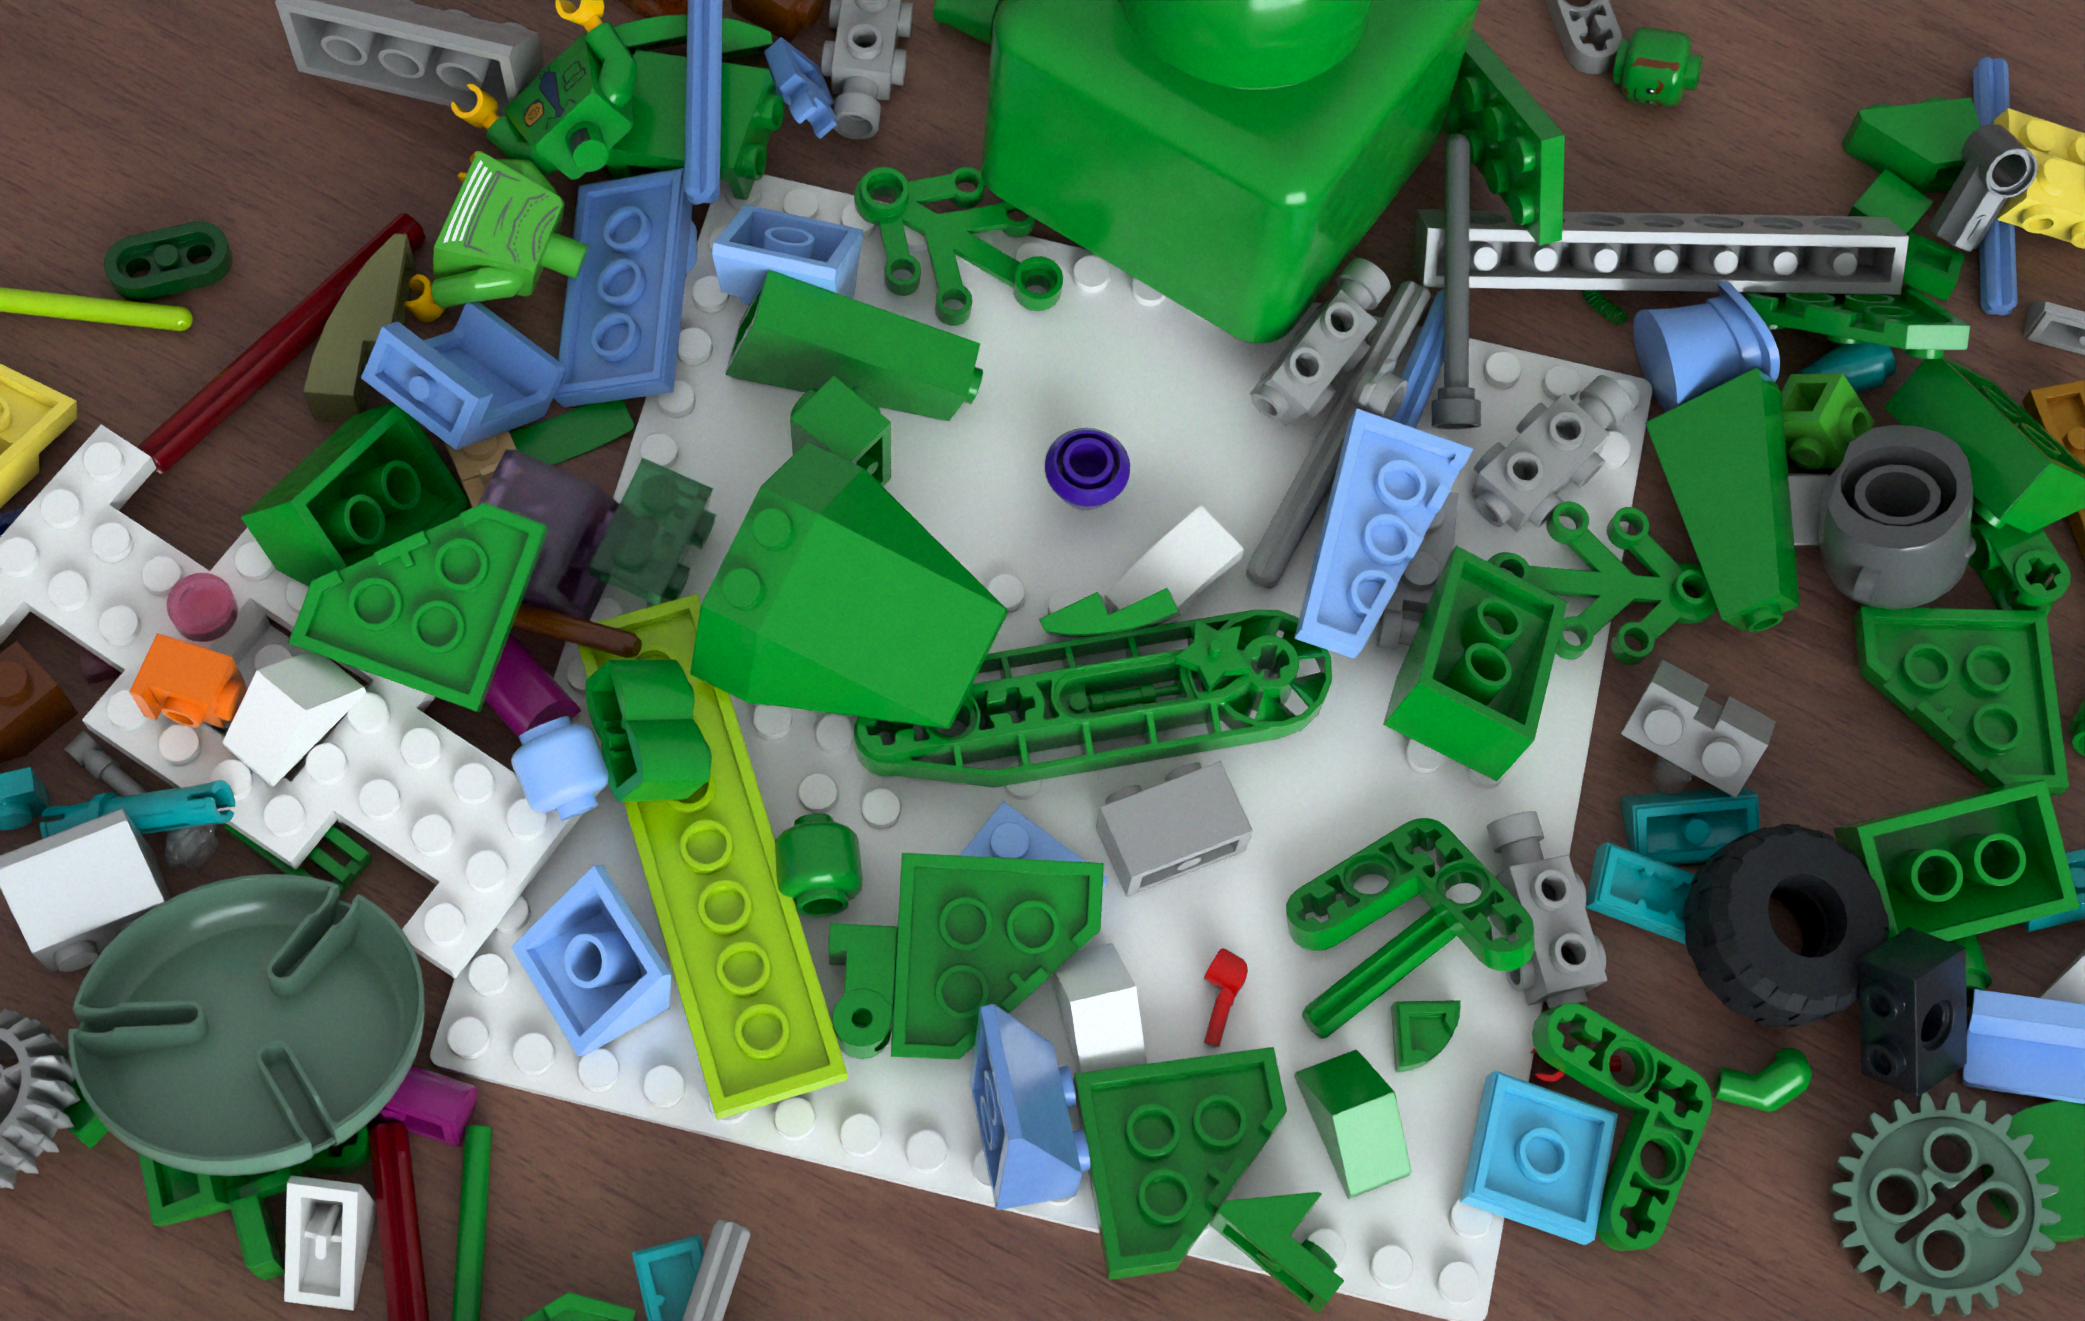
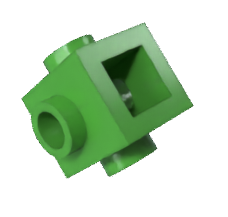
[1781,373,1875,470]

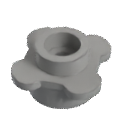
[1353,358,1408,420]

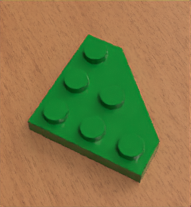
[1740,285,1970,359]
[288,503,549,712]
[1853,606,2069,796]
[891,853,1104,1060]
[1073,1047,1287,1280]

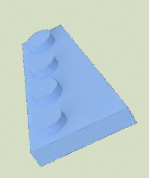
[1294,409,1473,659]

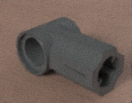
[1928,124,2038,252]

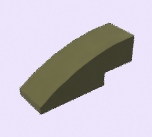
[303,234,416,423]

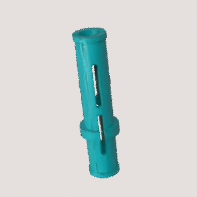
[40,780,235,839]

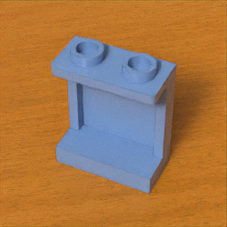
[361,302,565,450]

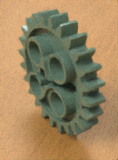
[1829,1092,2061,1317]

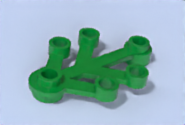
[854,166,1063,326]
[1488,501,1717,665]

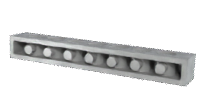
[1412,209,1909,295]

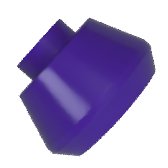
[1044,428,1130,510]

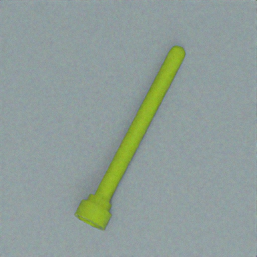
[0,287,193,331]

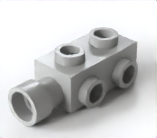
[821,0,914,140]
[1249,258,1391,426]
[1472,375,1633,532]
[1486,811,1608,1008]

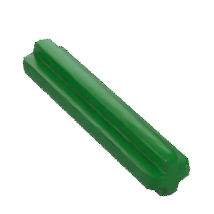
[1302,898,1456,1039]

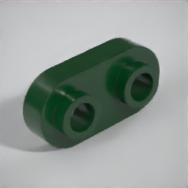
[104,221,233,301]

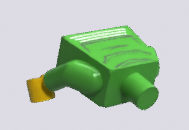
[404,151,589,323]

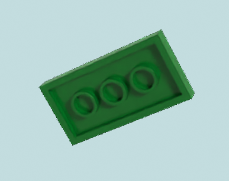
[1441,27,1565,246]

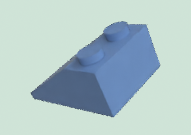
[969,1004,1090,1211]

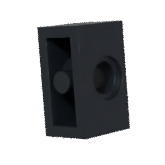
[1859,927,1967,1097]

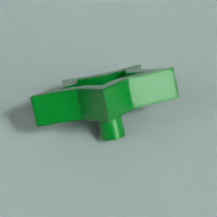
[1174,619,1251,694]

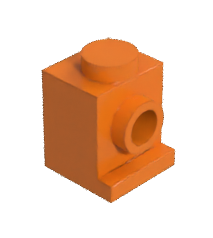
[129,633,247,728]

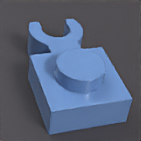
[764,37,838,139]

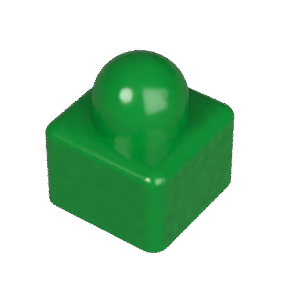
[981,0,1481,343]

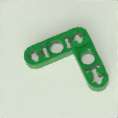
[1286,818,1535,971]
[1532,1003,1712,1252]

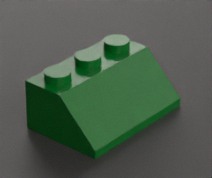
[1884,356,2085,533]
[241,402,470,587]
[1833,780,2080,941]

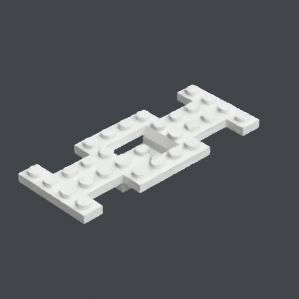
[0,424,601,979]

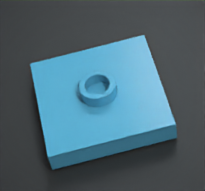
[1460,1070,1618,1245]

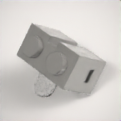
[1621,659,1776,798]

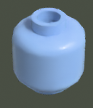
[511,716,608,821]

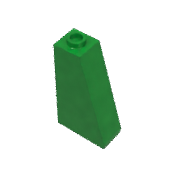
[725,270,983,421]
[1645,367,1800,632]

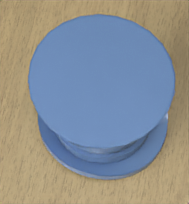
[1633,280,1780,412]

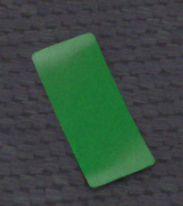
[510,399,635,472]

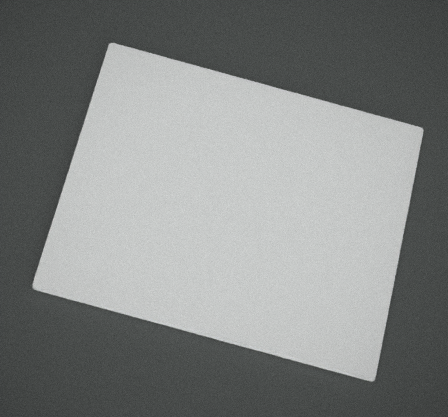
[430,174,1652,1321]

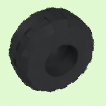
[1683,824,1890,1027]

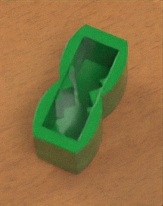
[585,660,712,802]

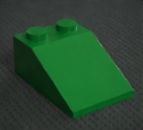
[1383,546,1567,781]

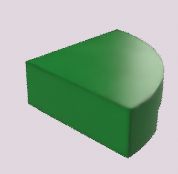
[1391,1000,1461,1072]

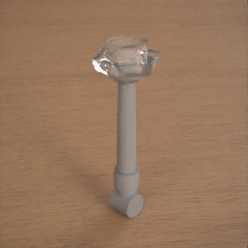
[63,731,218,868]

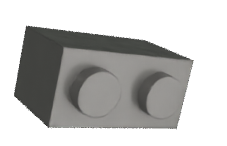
[1096,761,1253,897]

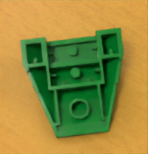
[690,441,1009,729]

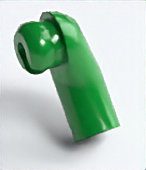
[1713,1048,1812,1112]

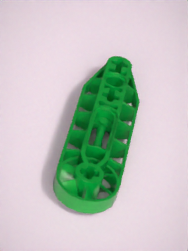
[854,610,1332,788]

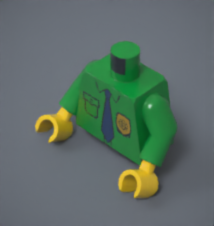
[451,0,638,180]

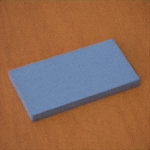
[553,168,693,408]

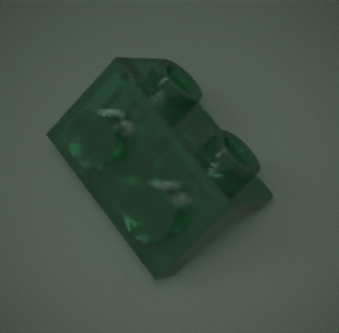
[588,457,717,608]

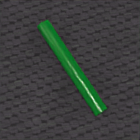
[452,1125,492,1321]

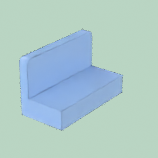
[1962,989,2085,1104]

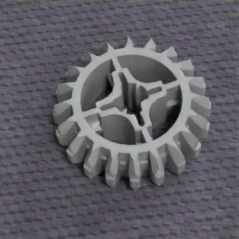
[0,1009,81,1189]

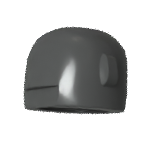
[1817,424,1976,610]

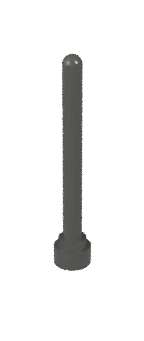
[1431,134,1481,429]

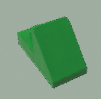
[1210,1192,1345,1314]

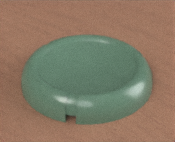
[68,874,425,1176]

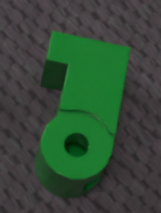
[828,923,898,1059]

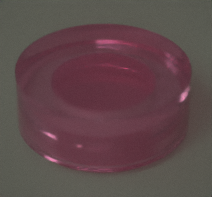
[167,573,238,642]

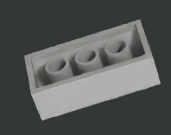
[275,0,545,117]

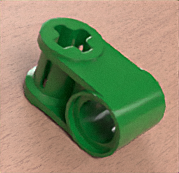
[1968,515,2071,616]

